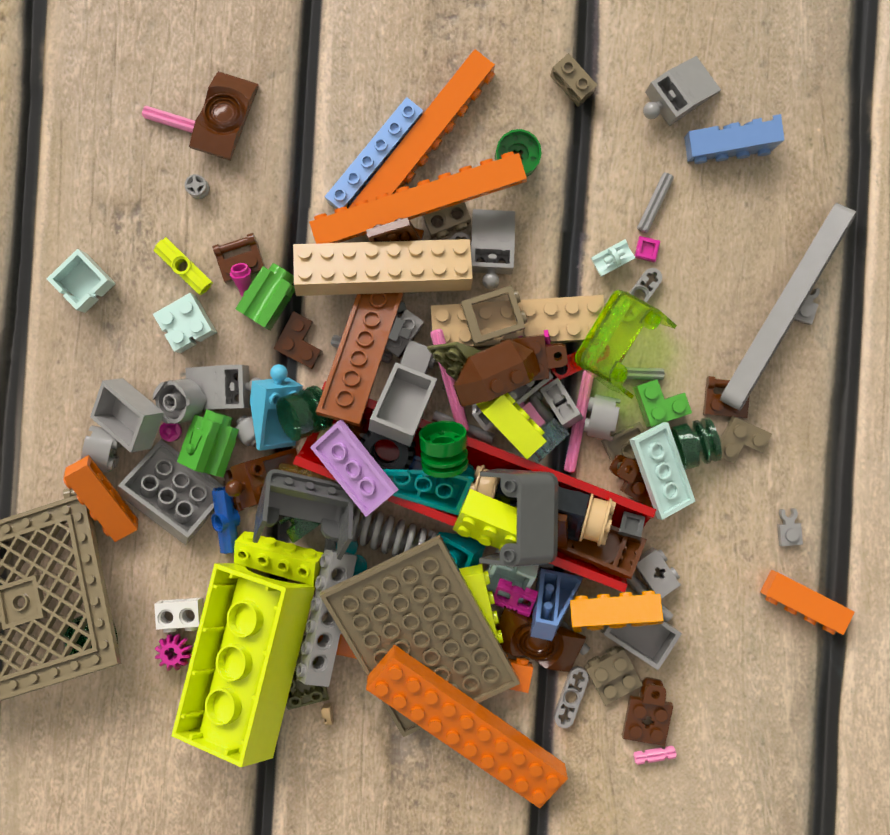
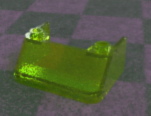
[575,290,677,399]

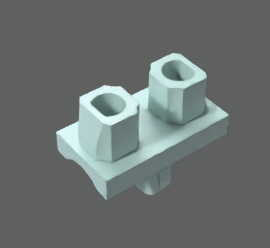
[591,239,635,277]

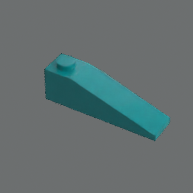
[383,469,473,515]

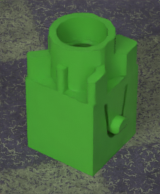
[235,263,295,331]
[177,409,239,478]

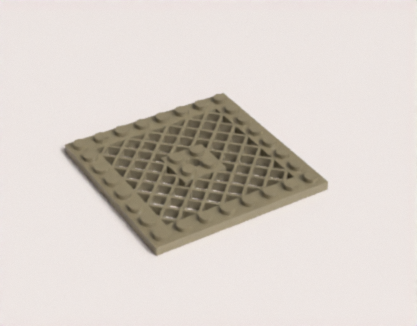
[0,495,122,701]

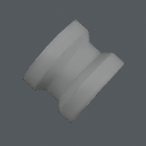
[185,174,210,199]

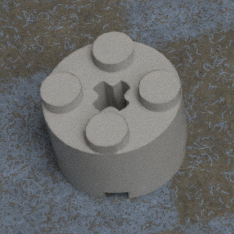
[153,378,207,424]
[583,394,621,441]
[81,425,122,473]

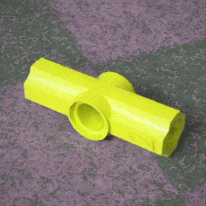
[153,237,213,296]

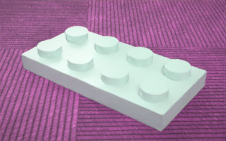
[629,422,695,520]

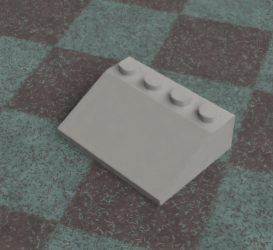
[118,439,224,545]

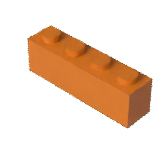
[63,455,139,542]
[760,570,855,635]

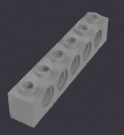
[296,549,357,687]

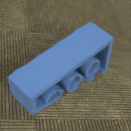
[684,114,784,164]

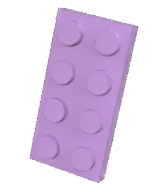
[310,420,399,517]

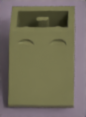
[427,342,481,381]
[286,635,329,710]

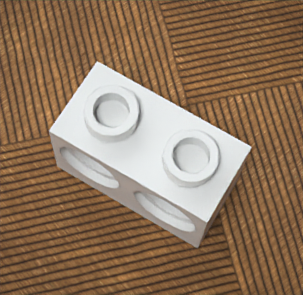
[154,597,203,633]

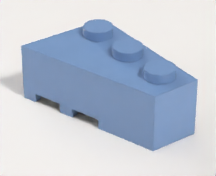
[530,568,583,641]

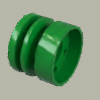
[494,129,542,177]
[419,421,468,478]

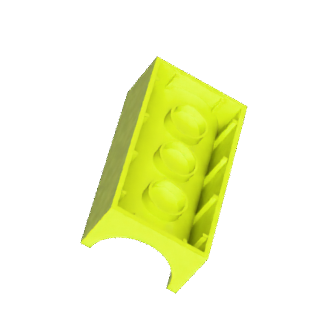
[171,563,315,768]

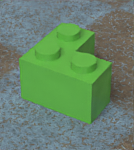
[633,379,692,427]

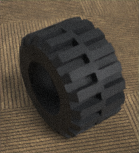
[360,430,416,470]

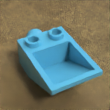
[250,364,303,451]

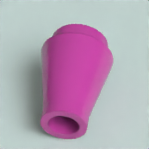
[230,263,251,296]

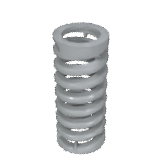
[351,502,438,557]

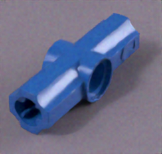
[211,487,240,554]

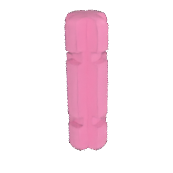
[634,746,676,765]

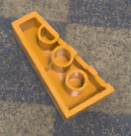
[570,591,663,633]

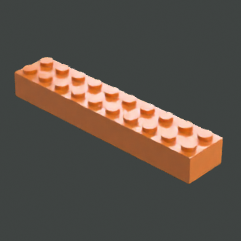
[366,644,568,808]

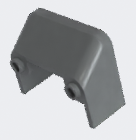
[253,469,353,560]
[479,469,558,567]

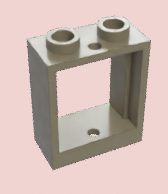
[461,285,527,345]

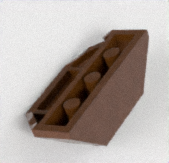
[453,339,541,407]

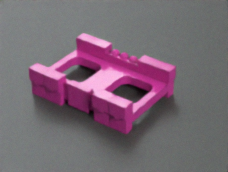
[494,578,538,617]

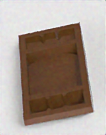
[189,71,259,161]
[557,525,647,579]
[496,606,586,672]

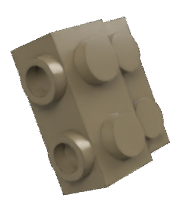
[584,646,643,706]

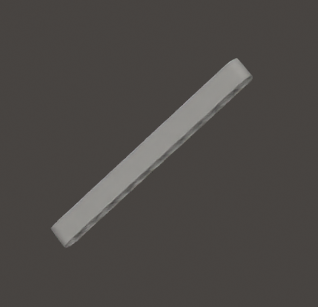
[720,203,857,411]

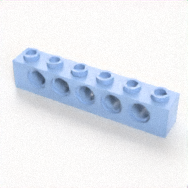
[325,97,423,209]

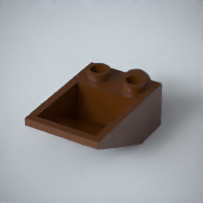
[225,448,304,509]

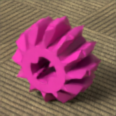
[155,634,192,671]

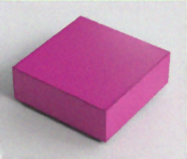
[634,236,660,263]

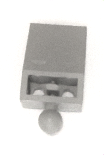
[643,56,721,126]
[471,209,515,289]
[185,365,262,410]

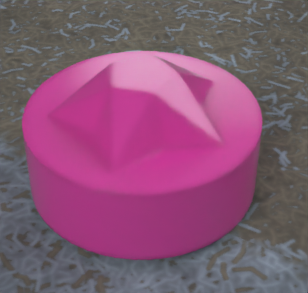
[159,423,182,442]

